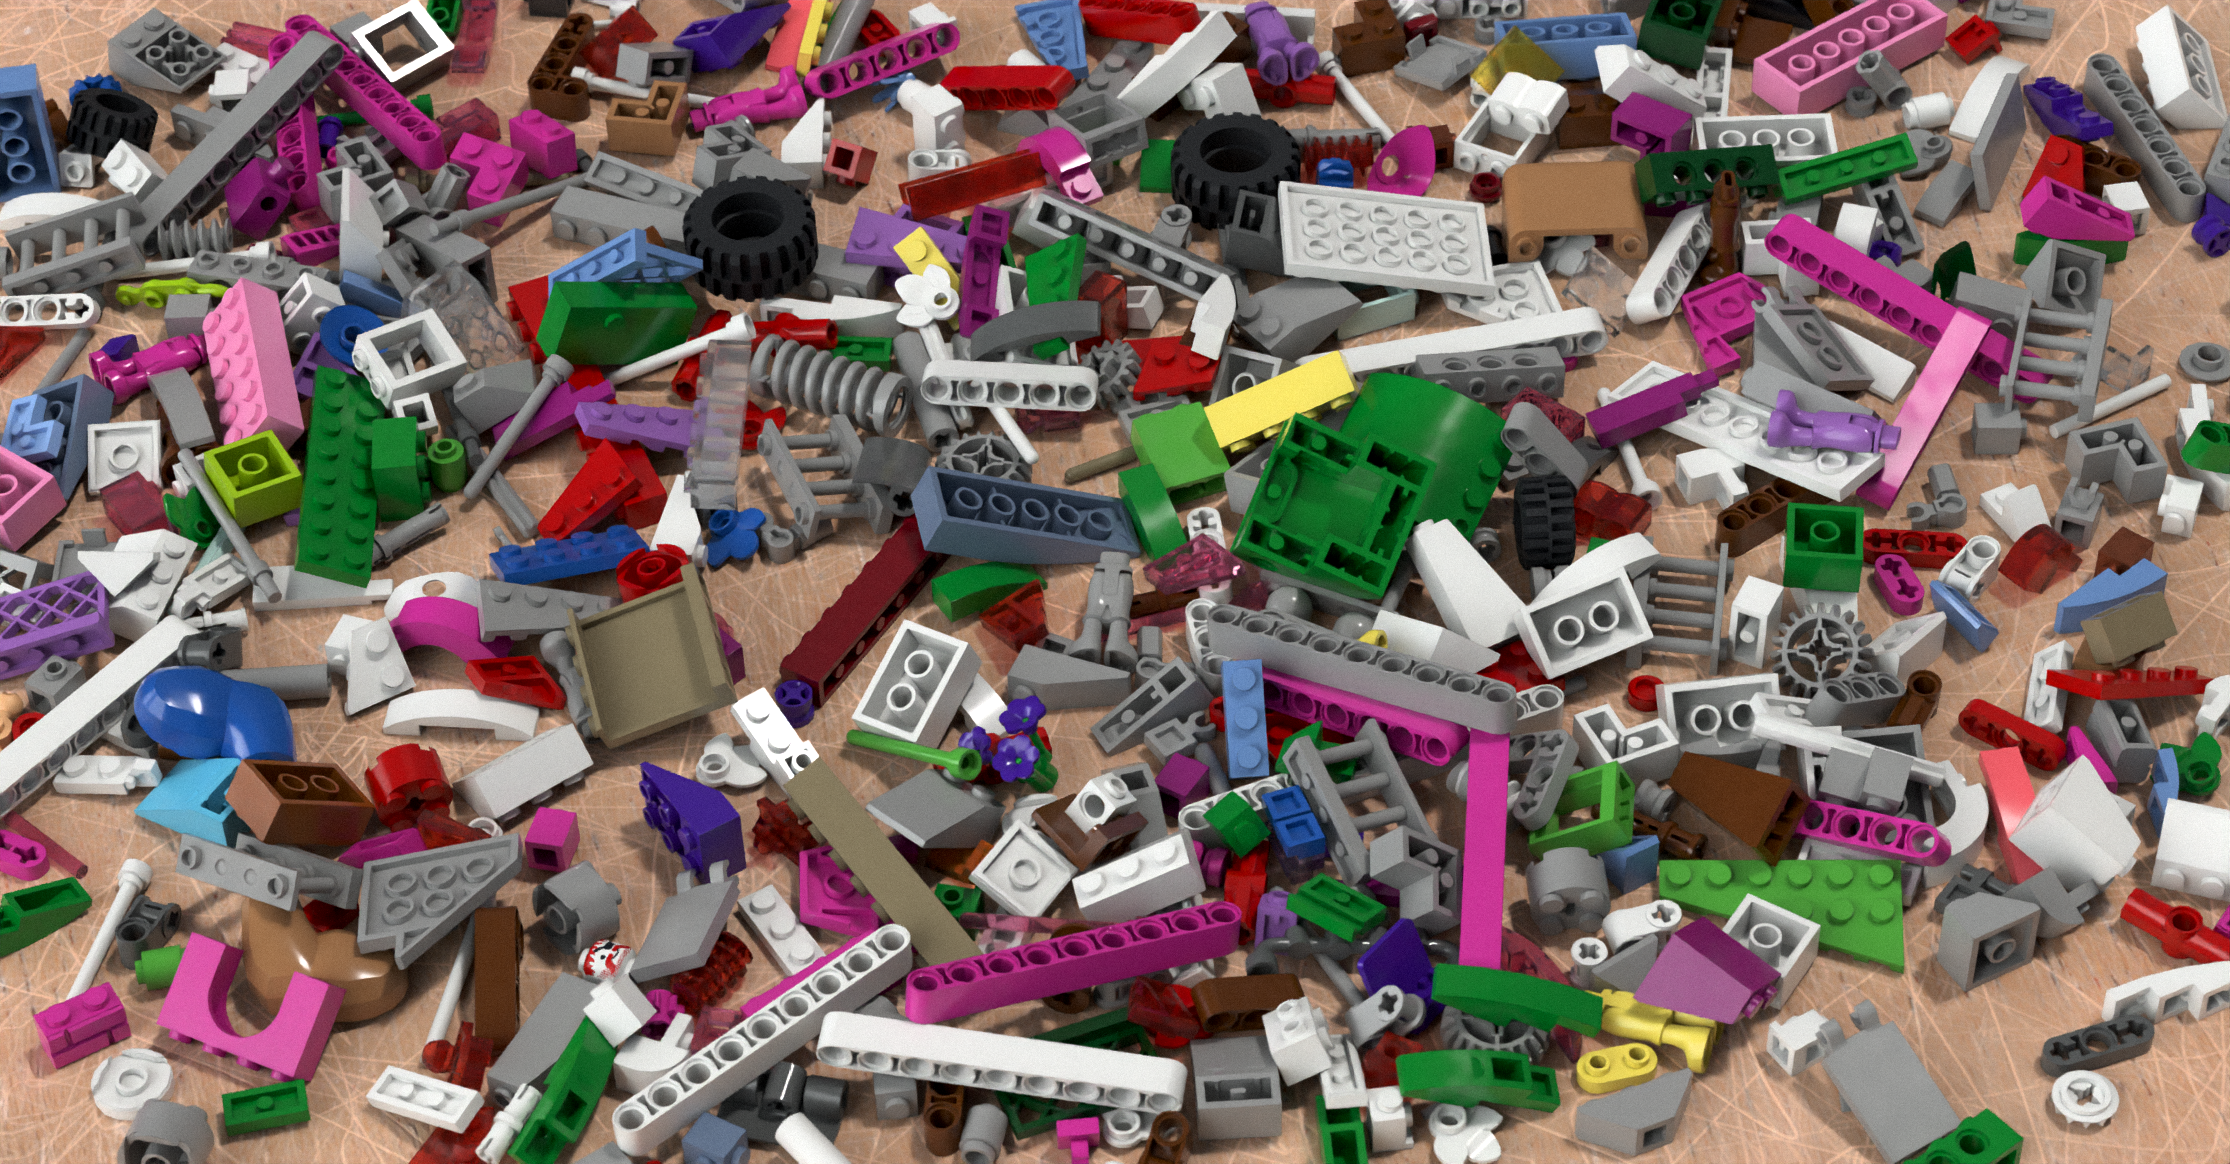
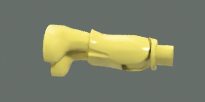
[1585,989,1725,1074]

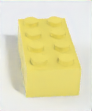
[1204,350,1360,456]

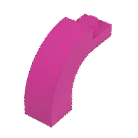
[1016,126,1104,206]
[389,596,515,664]

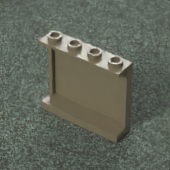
[565,562,738,750]

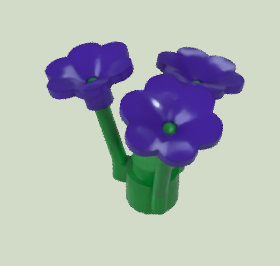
[958,696,1058,793]

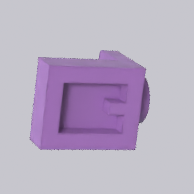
[1254,891,1299,956]

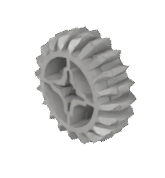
[935,430,1033,483]
[1770,602,1875,699]
[1440,1006,1551,1065]

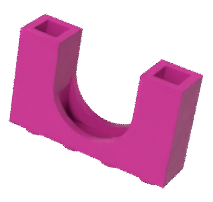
[156,932,346,1082]

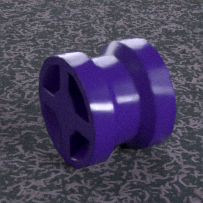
[2191,213,2230,257]
[775,680,815,728]

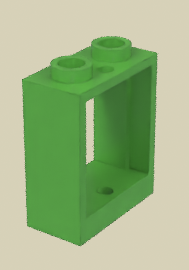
[1527,760,1635,861]

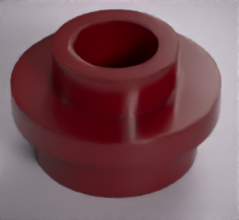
[1469,172,1502,203]

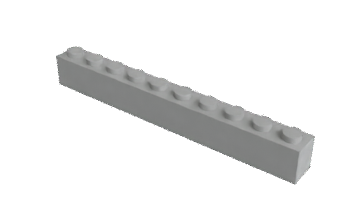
[550,185,885,302]

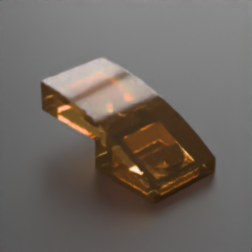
[924,839,994,885]

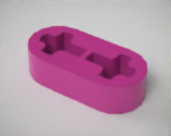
[1873,554,1925,616]
[0,829,50,881]

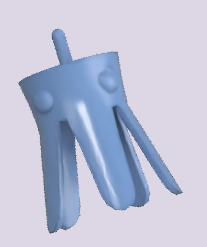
[869,69,917,112]

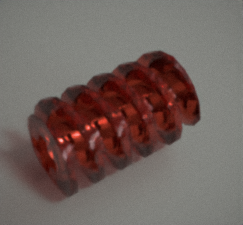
[1303,134,1374,180]
[669,931,754,1019]

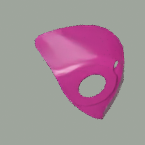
[1367,125,1436,196]

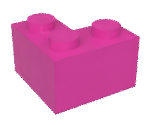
[450,132,529,228]

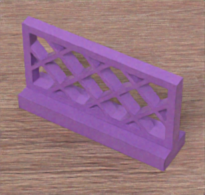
[0,571,115,680]

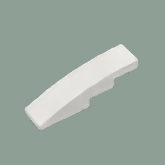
[1117,10,1237,118]
[2101,961,2230,1024]

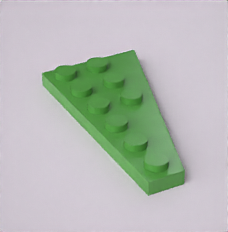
[1659,860,1904,974]

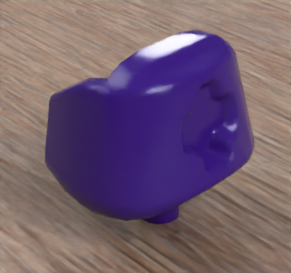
[1869,240,1902,267]

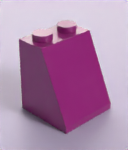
[1633,916,1782,1025]

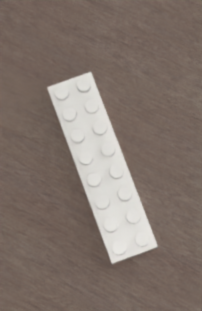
[1608,361,1885,502]

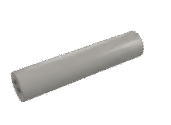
[803,0,875,91]
[892,331,959,453]
[218,664,332,700]

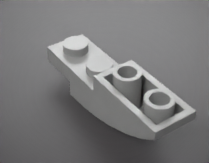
[170,103,275,171]

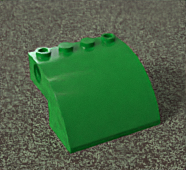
[1339,373,1513,542]
[1228,412,1438,599]

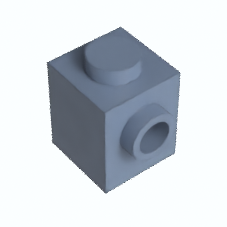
[681,1111,751,1164]

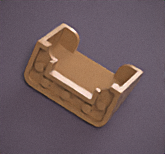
[1501,161,1648,263]

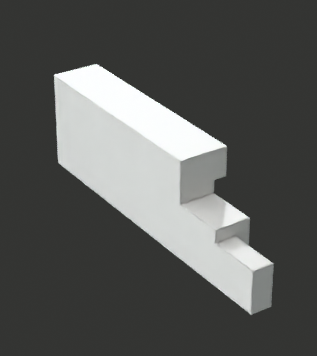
[253,565,394,612]

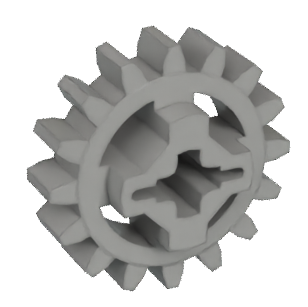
[1074,339,1142,411]

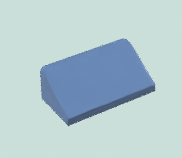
[339,269,408,319]
[1929,580,1999,653]

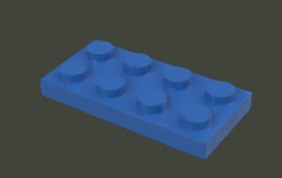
[489,525,650,585]

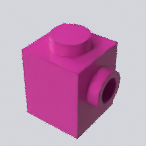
[524,807,580,872]

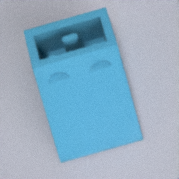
[134,758,251,848]

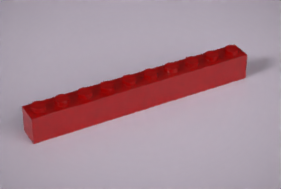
[505,275,668,530]

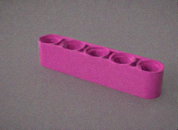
[804,23,960,99]
[1791,800,1952,867]

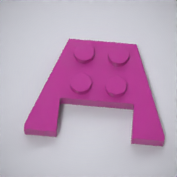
[1681,272,1789,377]
[799,834,918,953]

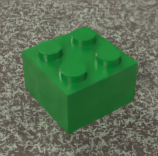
[371,416,432,522]
[1783,502,1864,593]

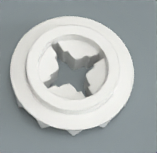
[2051,1070,2119,1129]

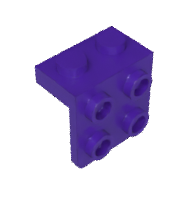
[1357,918,1448,1035]

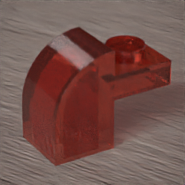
[1997,524,2083,594]

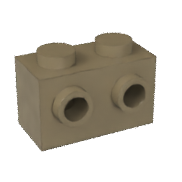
[2080,591,2178,668]

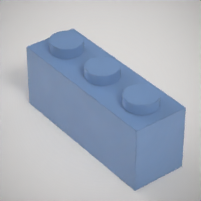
[1221,659,1269,781]

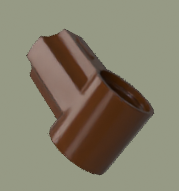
[1886,670,1942,734]

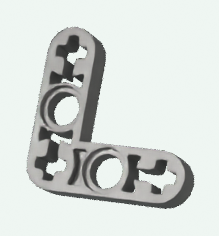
[1508,729,1579,831]

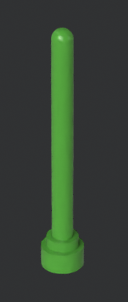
[846,729,982,780]

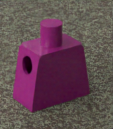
[224,156,295,241]

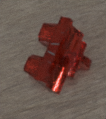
[752,796,820,868]
[421,1021,493,1092]

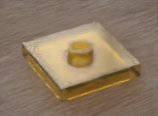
[1469,25,1564,95]

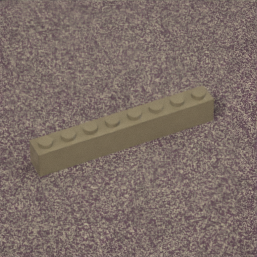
[783,756,984,968]

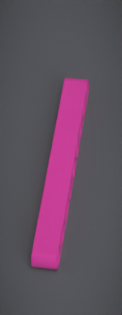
[285,14,447,170]
[1764,214,2054,403]
[1459,727,1510,970]
[905,901,1242,1024]

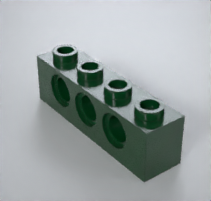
[1634,144,1780,208]

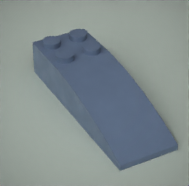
[911,466,1141,564]

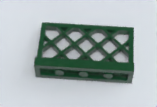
[989,1004,1158,1141]

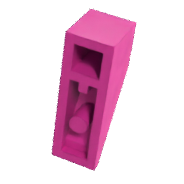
[2020,175,2135,241]

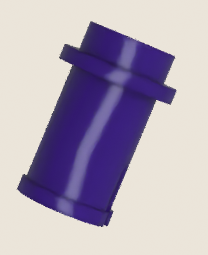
[317,116,344,158]

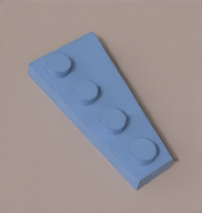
[1014,0,1089,82]

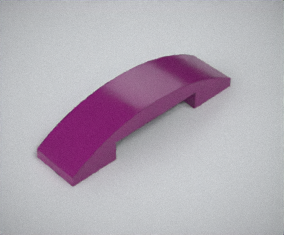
[958,204,1010,339]

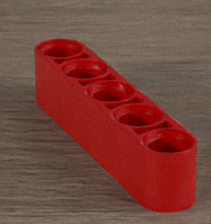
[1078,0,1202,45]
[939,65,1075,110]

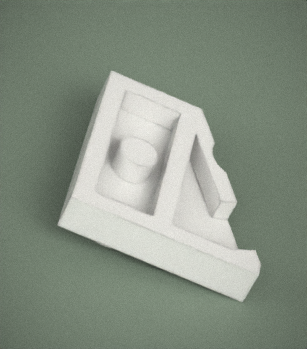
[345,617,416,715]

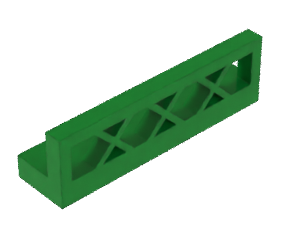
[1772,132,1918,206]

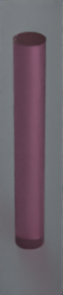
[1,809,88,879]

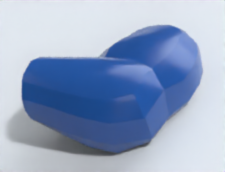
[134,665,297,762]

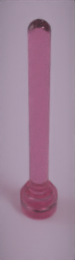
[1101,580,1268,642]
[959,912,1146,934]

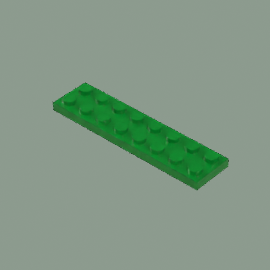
[294,365,385,588]

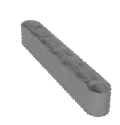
[2083,53,2206,223]

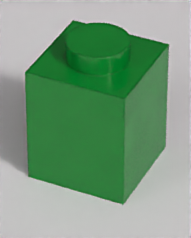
[1202,791,1271,858]

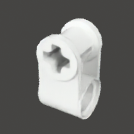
[908,149,973,194]
[1938,535,2001,605]
[1602,900,1682,956]

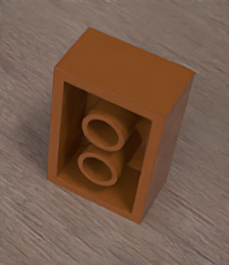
[225,759,375,847]

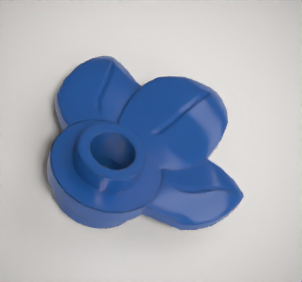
[707,507,767,568]

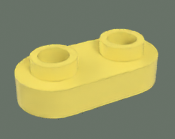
[1576,1043,1657,1094]

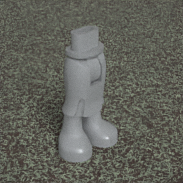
[1067,552,1139,674]
[540,630,603,744]

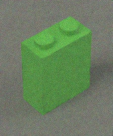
[1130,401,1231,506]

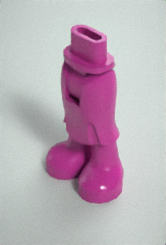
[689,65,808,133]
[89,333,209,406]

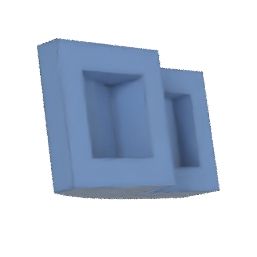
[2147,748,2179,838]

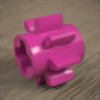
[641,989,685,1040]

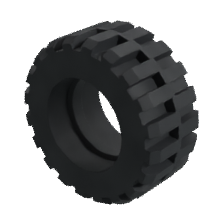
[1171,112,1301,230]
[682,176,819,302]

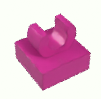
[1056,1117,1100,1164]

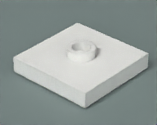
[88,419,163,496]
[968,818,1079,928]

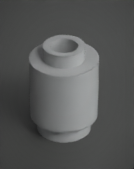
[959,1103,1008,1164]

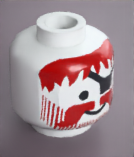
[578,939,637,985]

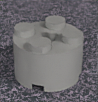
[1525,847,1611,936]
[532,860,622,955]
[117,1099,214,1164]

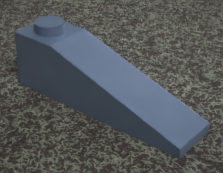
[32,374,114,501]

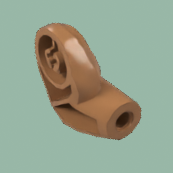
[241,897,409,1024]

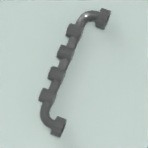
[1245,925,1460,976]

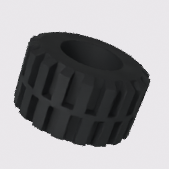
[66,88,158,159]
[1514,475,1576,570]

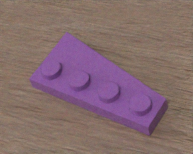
[845,207,967,274]
[575,401,732,467]

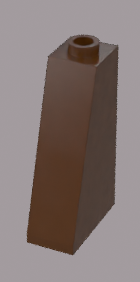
[1667,751,1812,867]

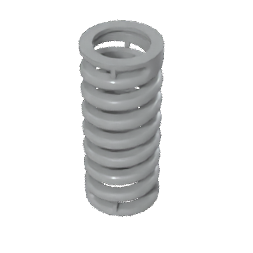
[749,334,914,438]

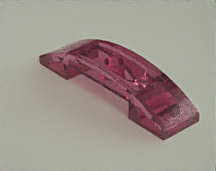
[451,0,499,73]
[1501,926,1582,1064]

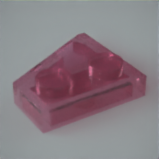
[1143,533,1246,595]

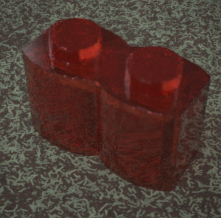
[1573,480,1652,541]

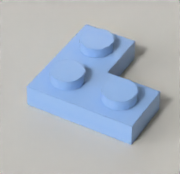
[0,394,65,463]

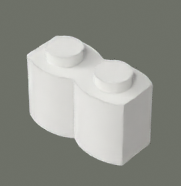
[1488,72,1570,134]

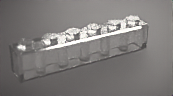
[684,339,752,510]

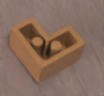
[606,80,690,156]

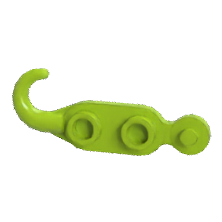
[115,277,229,308]

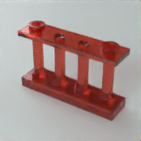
[897,148,1047,221]

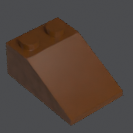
[1554,77,1623,150]

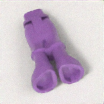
[1244,1,1320,85]
[1767,389,1901,453]

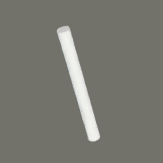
[2049,374,2171,439]

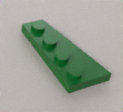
[1025,233,1087,360]

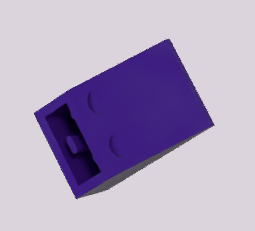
[672,2,792,73]
[639,762,746,884]

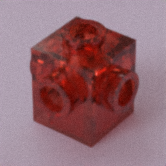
[1361,1031,1424,1102]

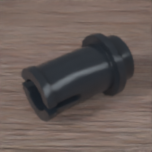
[1487,225,1508,266]

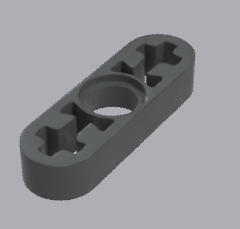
[2040,1014,2155,1078]

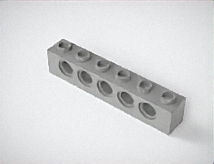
[1027,189,1238,301]

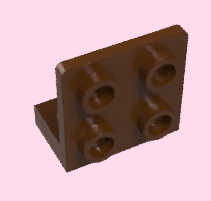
[1714,0,1793,65]
[1031,794,1149,872]

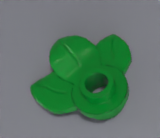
[163,486,221,551]
[2149,732,2222,796]

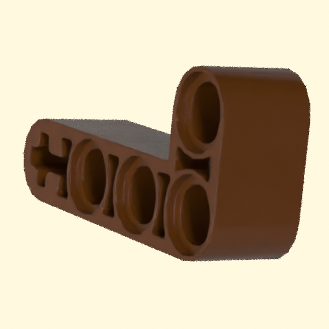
[527,13,597,122]
[475,906,524,1058]

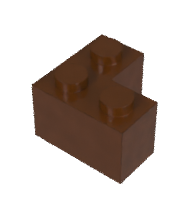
[1332,0,1406,77]

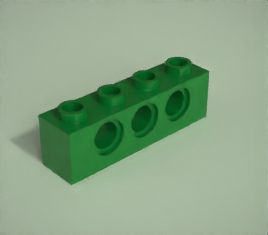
[1903,1108,2024,1164]

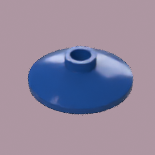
[319,305,388,367]

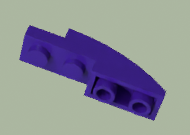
[2023,77,2114,143]

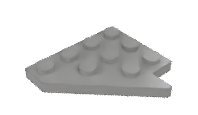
[357,833,523,970]

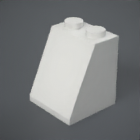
[2008,755,2141,894]

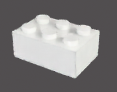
[852,619,982,749]

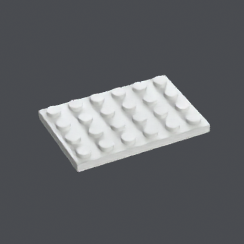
[1278,181,1495,297]

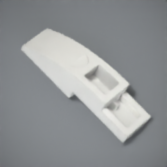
[759,295,904,338]
[2175,384,2230,511]
[730,687,819,799]

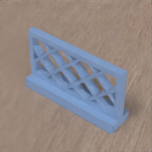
[548,228,703,298]

